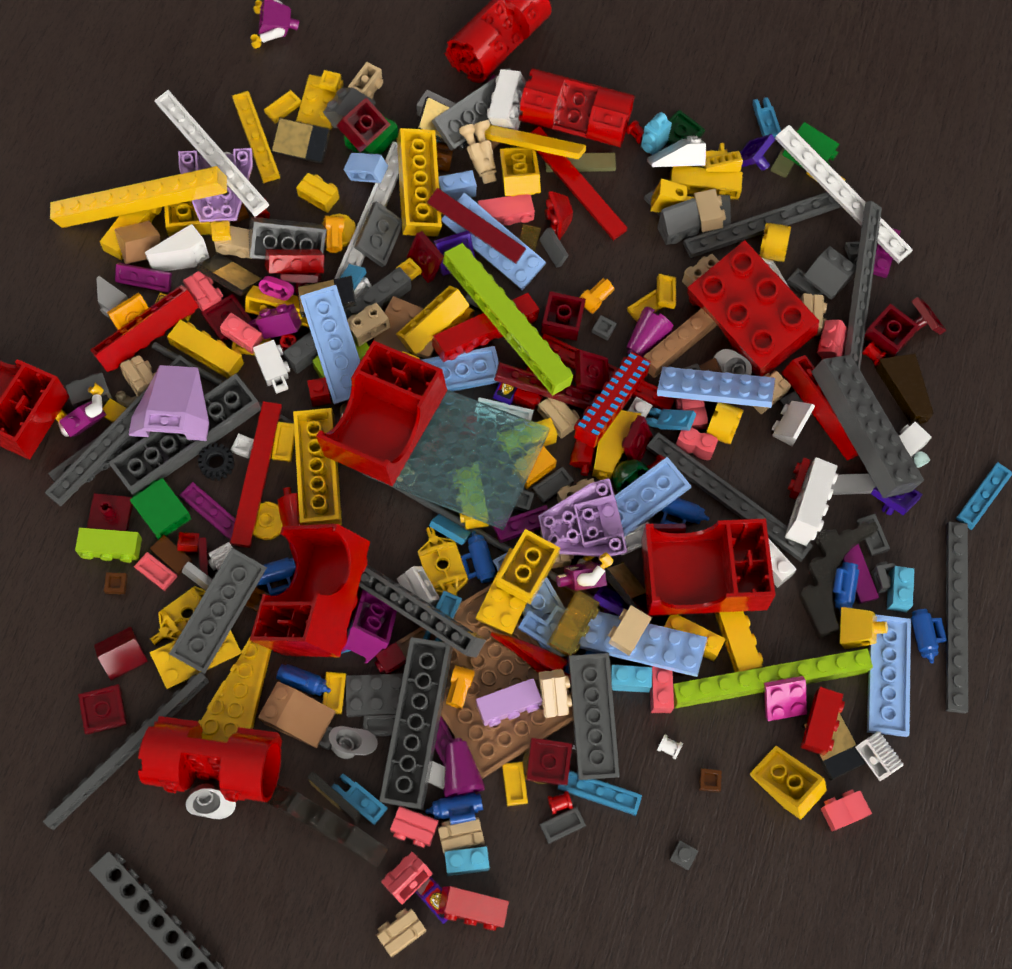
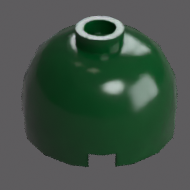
[612,459,650,492]

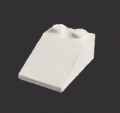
[647,136,706,167]
[145,224,210,272]
[771,401,815,446]

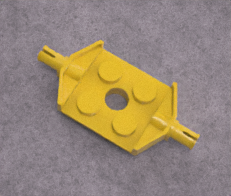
[418,527,468,596]
[150,586,206,645]

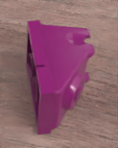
[342,589,397,663]

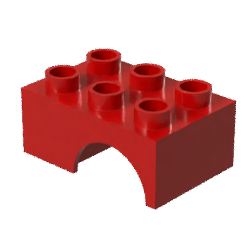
[687,240,819,377]
[316,340,447,487]
[0,359,69,460]
[641,518,775,616]
[250,524,370,657]

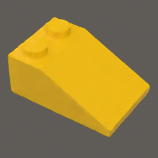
[750,746,827,820]

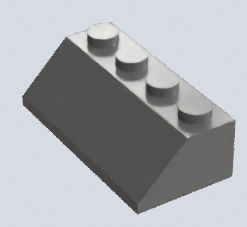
[248,217,327,259]

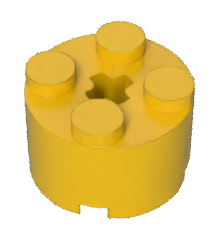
[760,223,791,262]
[706,402,744,444]

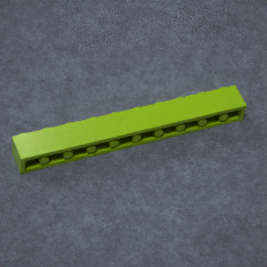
[443,243,573,396]
[673,648,873,709]

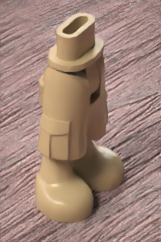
[459,120,497,184]

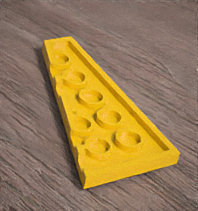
[198,636,271,742]

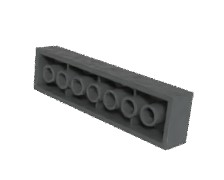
[811,355,924,498]
[108,374,261,495]
[379,637,453,810]

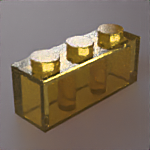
[546,591,600,657]

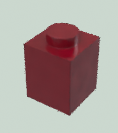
[374,642,406,674]

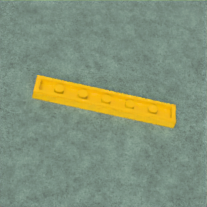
[232,91,280,183]
[485,125,586,159]

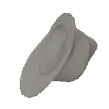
[713,349,752,375]
[329,726,378,759]
[186,783,236,819]

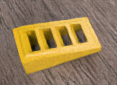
[704,151,743,172]

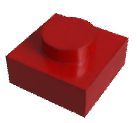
[177,532,199,552]

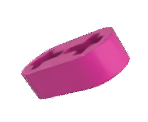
[259,276,294,301]

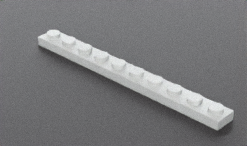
[154,90,270,217]
[775,125,913,264]
[334,141,399,280]

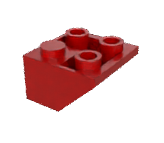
[545,191,573,240]

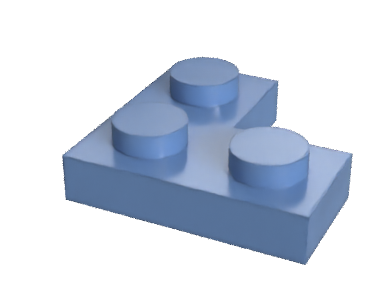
[518,605,573,650]

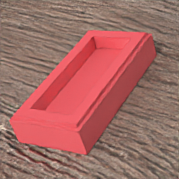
[134,552,178,591]

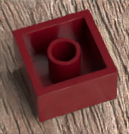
[336,97,391,153]
[541,291,586,341]
[864,304,920,357]

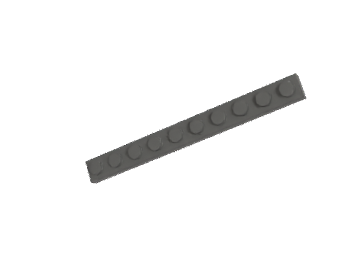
[683,192,842,258]
[844,201,882,370]
[45,355,194,507]
[646,433,813,562]
[946,522,968,713]
[43,672,209,830]

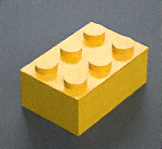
[500,147,541,196]
[164,201,212,237]
[496,529,560,605]

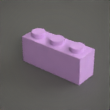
[476,678,542,727]

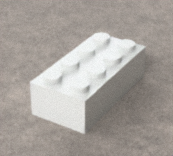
[785,457,838,546]

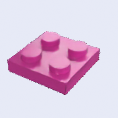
[764,676,807,721]

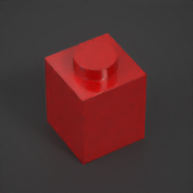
[307,377,331,407]

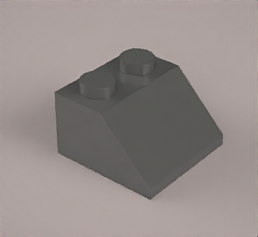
[323,88,376,128]
[657,198,701,245]
[803,246,856,300]

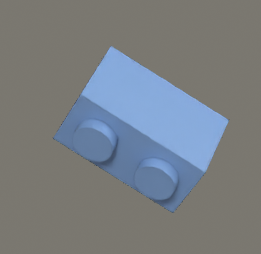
[344,153,388,183]
[438,170,477,200]

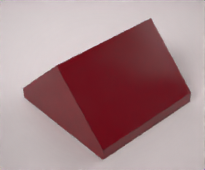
[94,627,148,680]

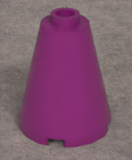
[626,307,674,357]
[444,738,485,797]

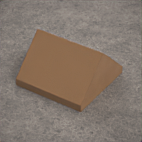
[114,221,160,264]

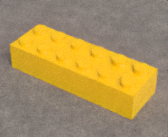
[397,128,442,236]
[293,408,342,525]

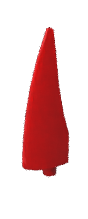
[569,439,595,476]
[277,487,301,565]
[490,632,570,679]

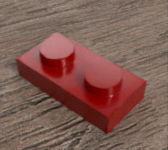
[788,457,811,500]

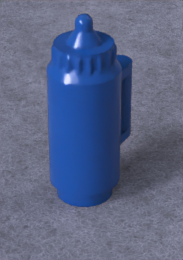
[660,498,710,524]
[460,531,496,583]
[257,557,296,596]
[833,562,859,616]
[911,609,947,664]
[276,664,331,696]
[425,792,483,825]

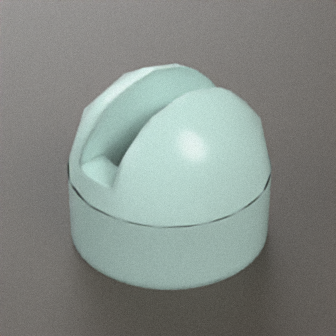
[913,451,930,468]

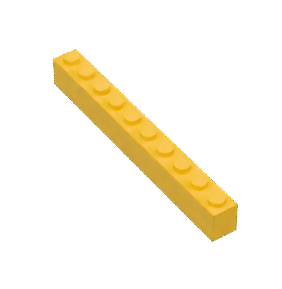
[50,166,227,228]

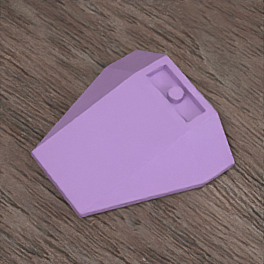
[178,148,253,222]
[129,365,209,441]
[538,478,628,557]

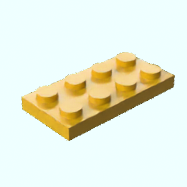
[296,74,343,141]
[476,548,527,636]
[150,630,242,689]

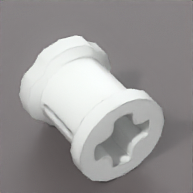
[657,734,683,760]

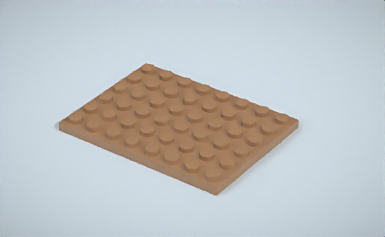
[396,584,573,779]

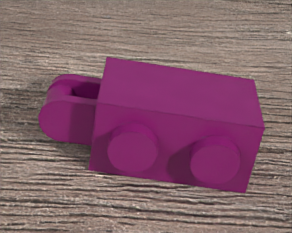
[248,304,302,340]

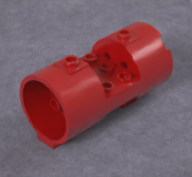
[444,0,551,83]
[519,68,635,148]
[138,716,282,802]

